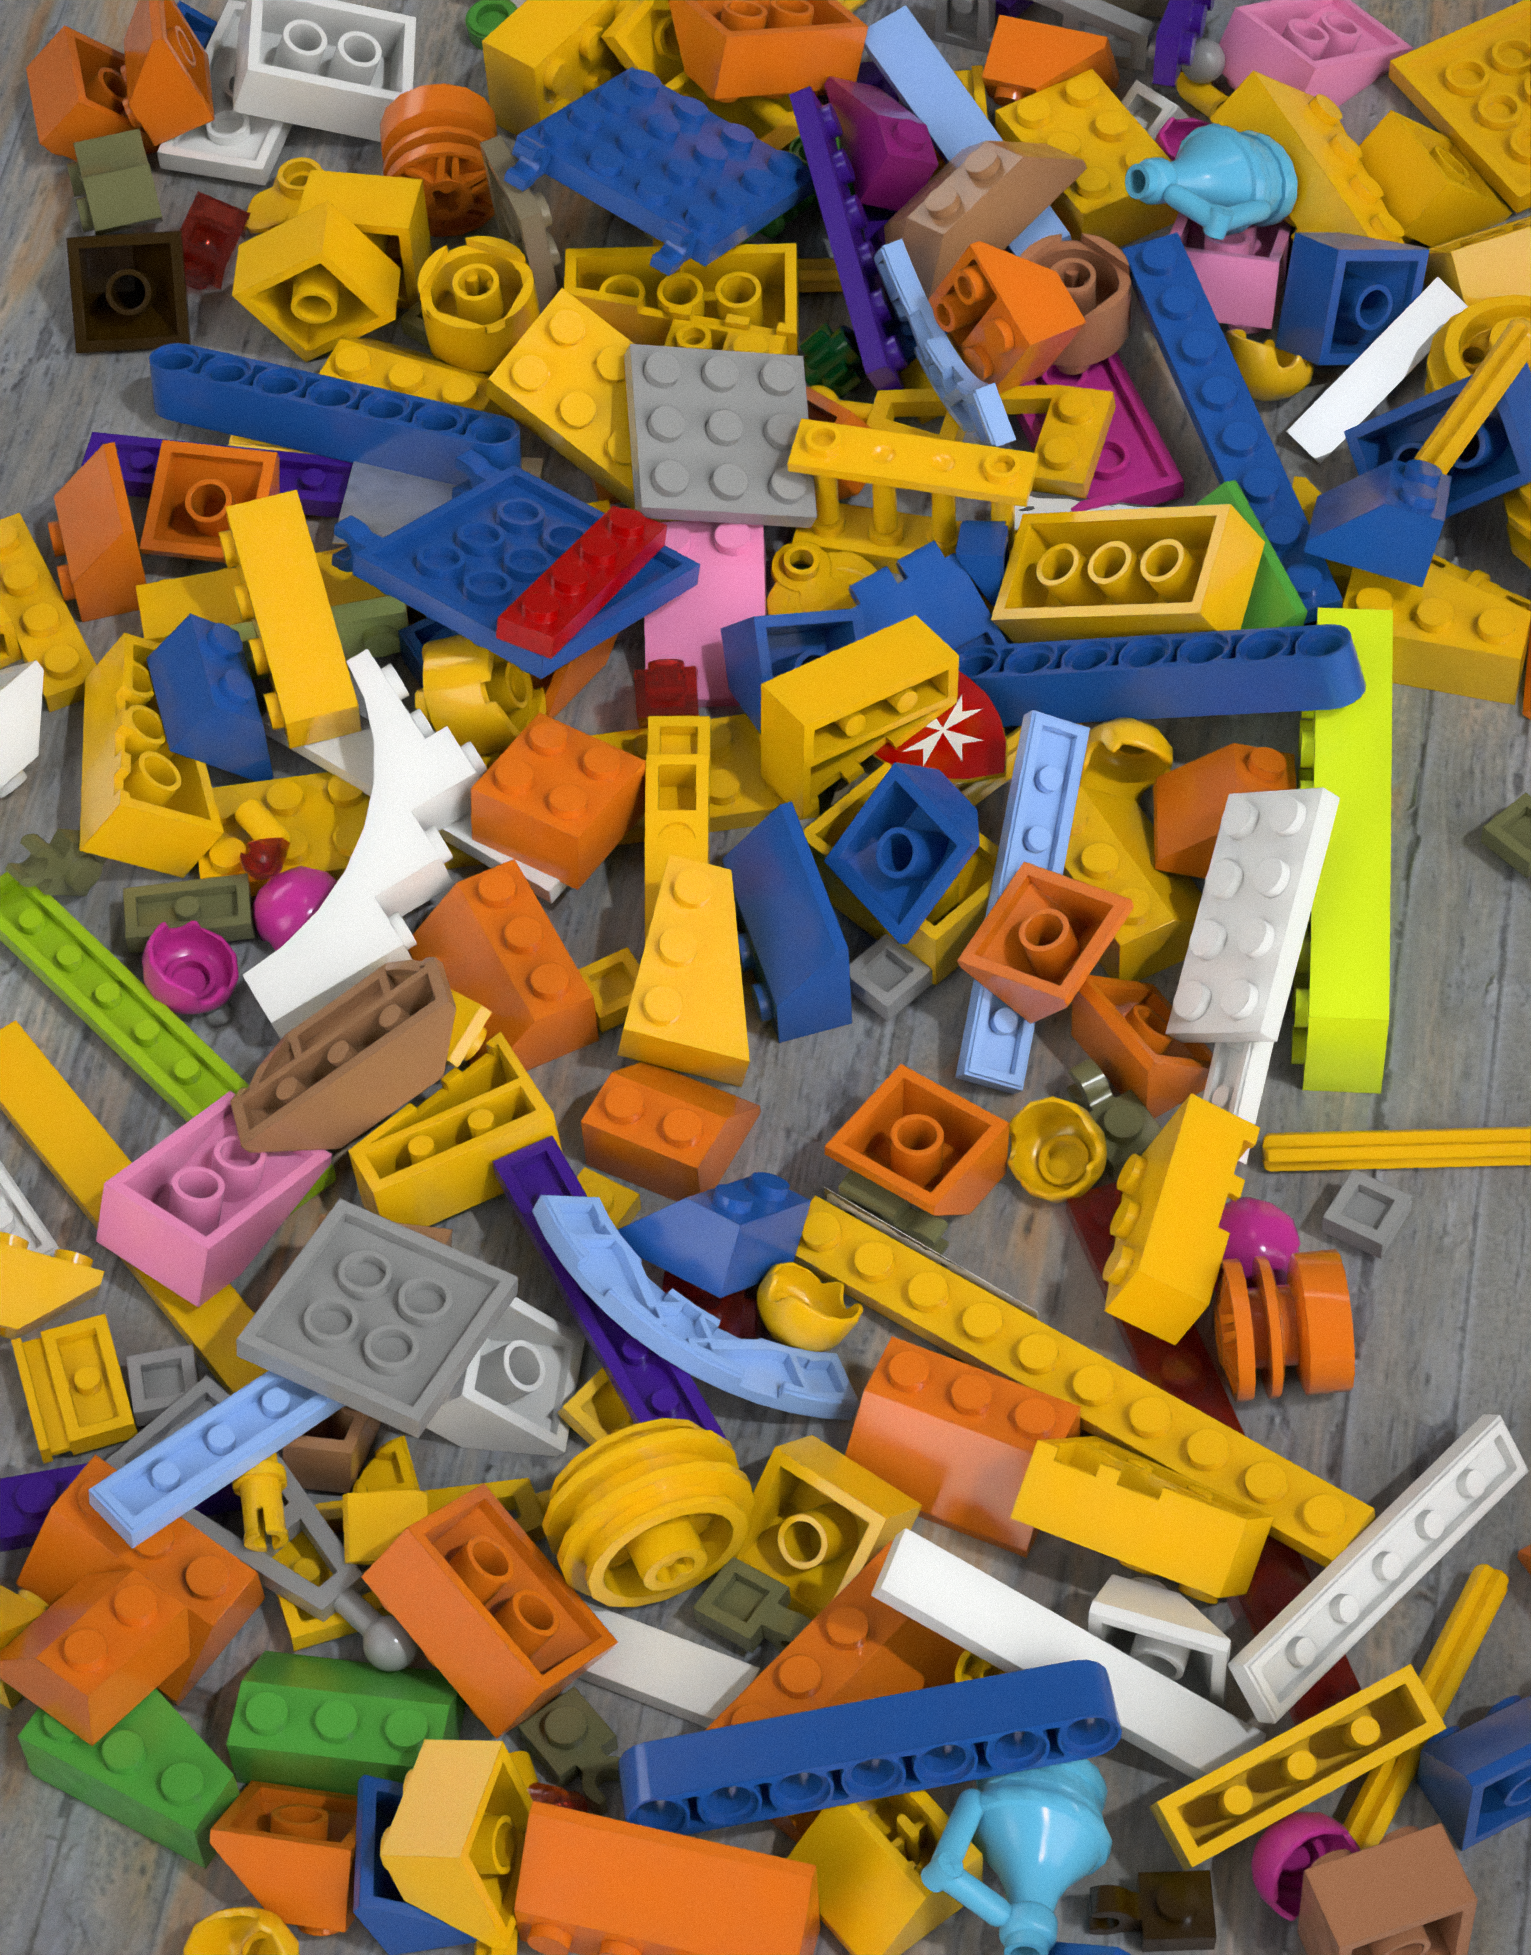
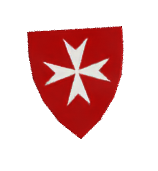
[872,671,1008,783]

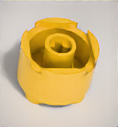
[417,236,540,375]
[414,634,546,755]

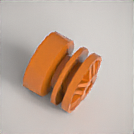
[379,83,497,237]
[1213,1249,1355,1402]

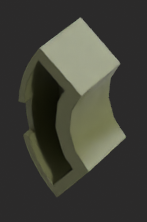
[67,129,163,235]

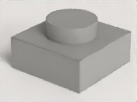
[849,934,932,1022]
[1321,1169,1413,1259]
[126,1344,199,1427]

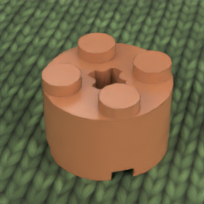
[1020,233,1131,375]

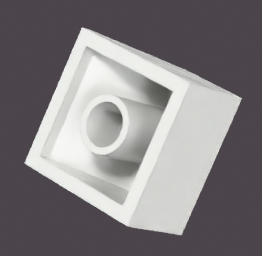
[426,1297,585,1457]

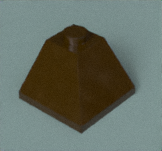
[66,231,191,353]

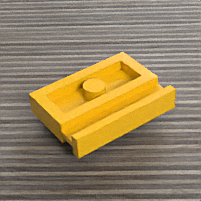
[11,1314,138,1464]

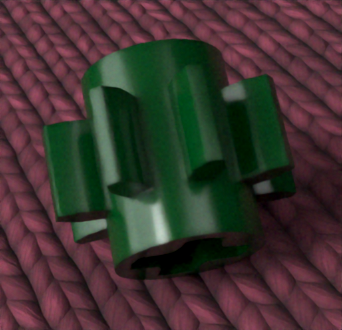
[799,323,867,398]

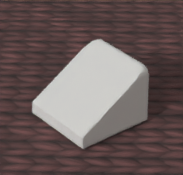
[1121,80,1189,140]

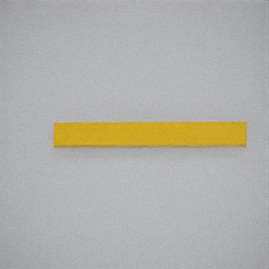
[0,1020,268,1396]

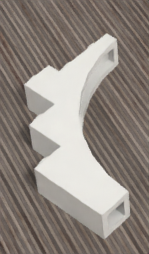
[242,649,488,1039]

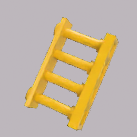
[787,418,1039,586]

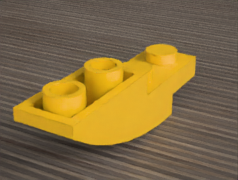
[645,716,711,944]

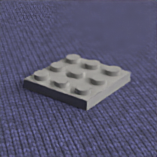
[624,344,817,528]
[236,1198,518,1438]

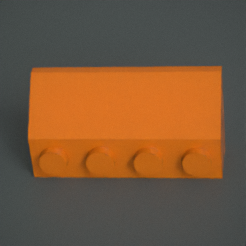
[706,1540,966,1843]
[514,1801,821,1955]

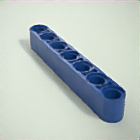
[149,343,522,485]
[958,624,1366,727]
[618,1659,1122,1835]

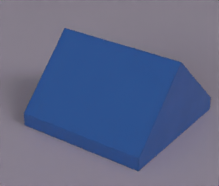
[353,1775,479,1955]

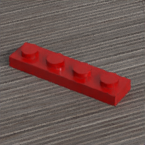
[496,505,667,659]

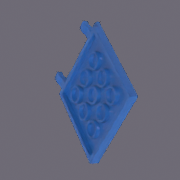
[504,67,815,276]
[332,449,700,679]

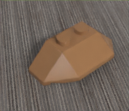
[884,141,1087,309]
[230,957,456,1153]

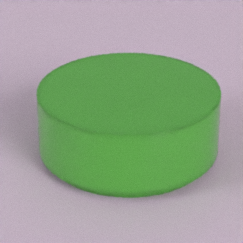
[465,0,518,50]

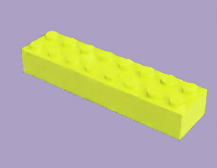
[1291,607,1393,1094]

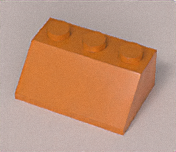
[668,0,868,103]
[407,859,599,1071]
[845,1336,1081,1558]
[16,1454,265,1706]
[361,1483,618,1739]

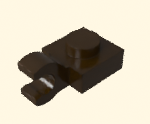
[1087,1870,1217,1952]

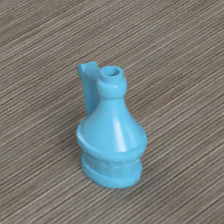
[1125,123,1298,240]
[921,1759,1113,1955]

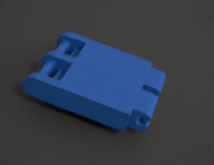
[848,541,1008,654]

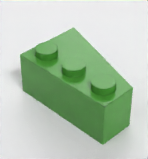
[17,1689,240,1869]

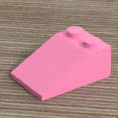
[1219,0,1413,107]
[1170,212,1295,334]
[644,521,767,709]
[96,1091,332,1308]

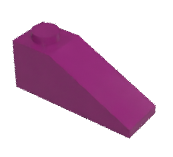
[824,76,939,211]

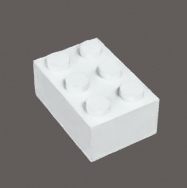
[233,0,416,142]

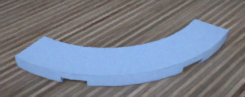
[873,239,1016,447]
[532,1195,860,1420]

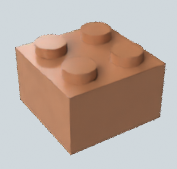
[1297,1823,1478,1955]

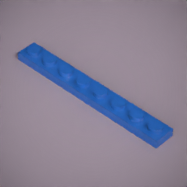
[1122,232,1343,624]

